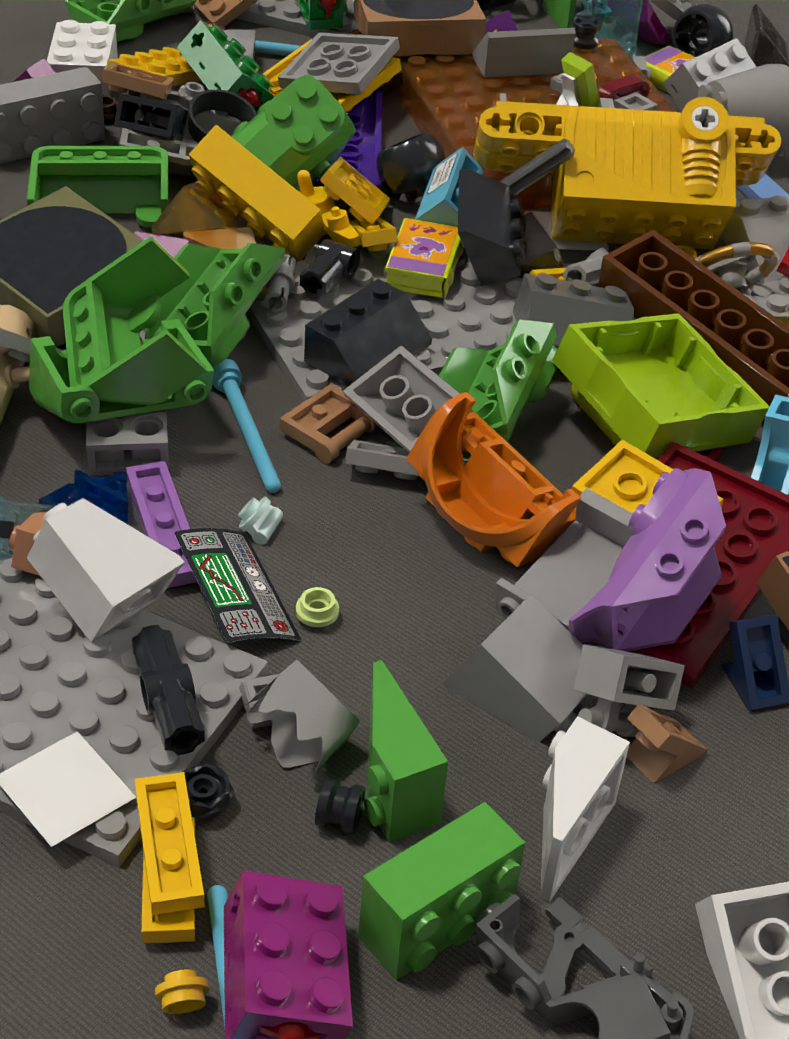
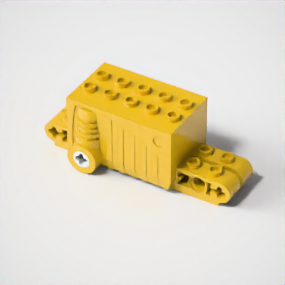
[473,97,781,250]

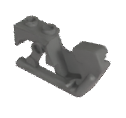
[476,893,694,1039]

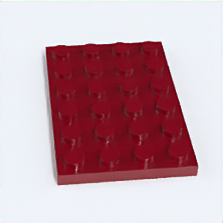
[628,442,789,688]

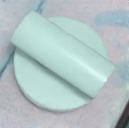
[238,497,283,545]

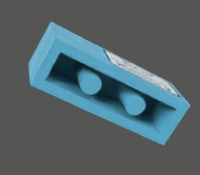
[415,147,484,227]

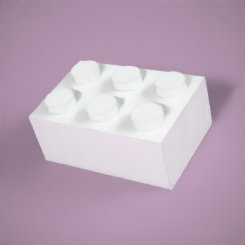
[47,20,118,96]

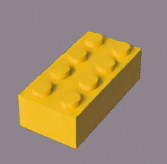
[188,125,325,262]

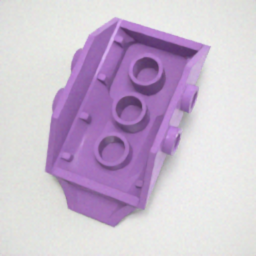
[569,468,726,652]

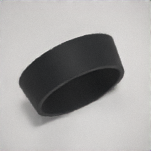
[188,89,257,144]

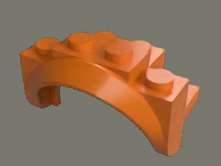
[406,392,581,567]

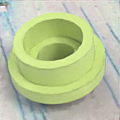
[296,587,339,627]

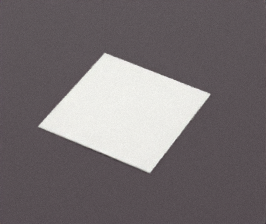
[0,731,136,847]

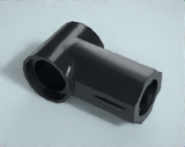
[299,239,361,299]

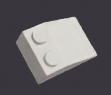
[541,717,630,902]
[695,882,789,1039]

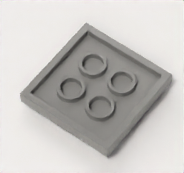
[278,33,400,96]

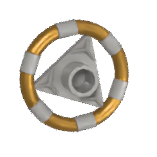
[695,242,779,294]

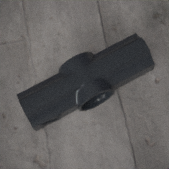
[132,625,205,756]

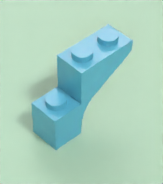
[751,395,789,495]

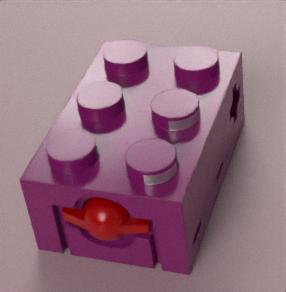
[224,870,353,1039]

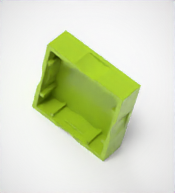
[552,314,770,458]

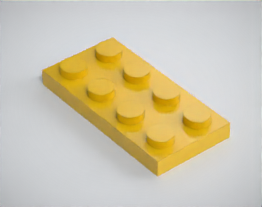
[106,47,202,86]

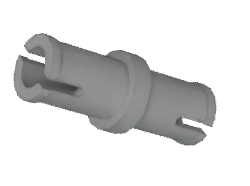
[264,254,296,313]

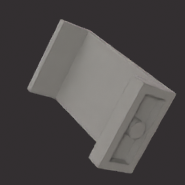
[495,488,633,630]

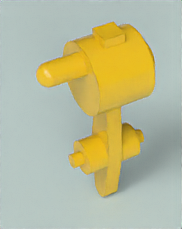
[297,170,361,247]

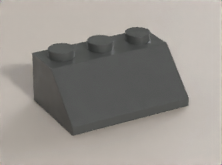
[513,273,634,349]

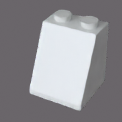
[27,498,185,642]

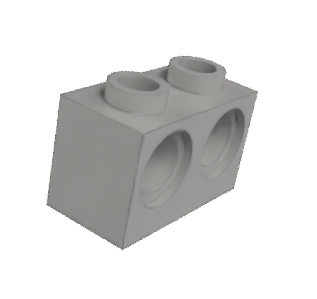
[86,412,169,476]

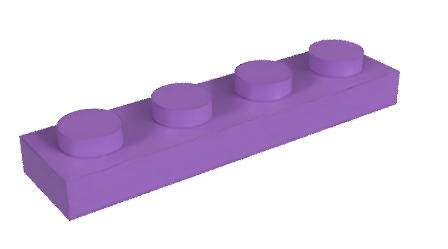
[126,461,197,588]

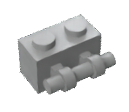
[573,644,685,738]

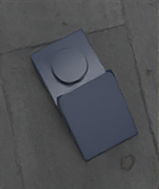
[722,614,789,710]

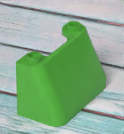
[29,319,214,423]

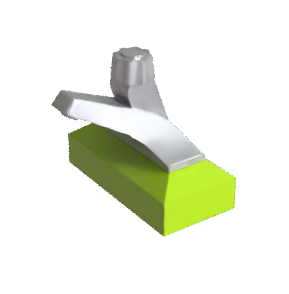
[556,52,600,107]

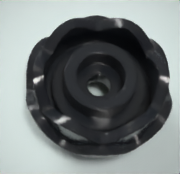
[182,763,234,820]

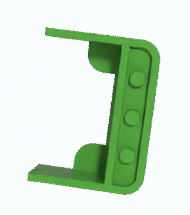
[27,146,169,236]
[63,236,207,406]

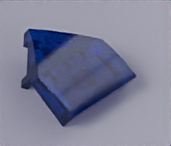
[38,470,129,525]

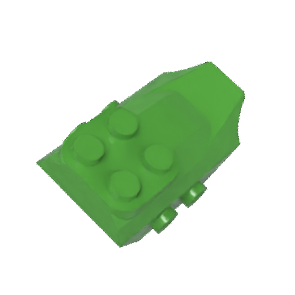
[65,0,196,42]
[232,75,356,192]
[145,243,287,367]
[439,319,558,459]

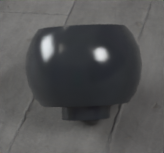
[671,4,734,57]
[376,132,446,199]

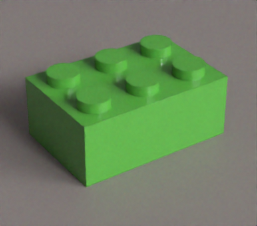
[358,802,525,981]

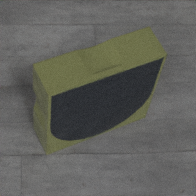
[0,186,143,348]

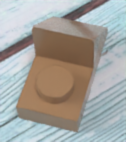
[627,704,707,783]

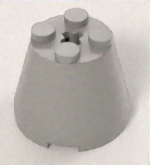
[698,64,789,158]

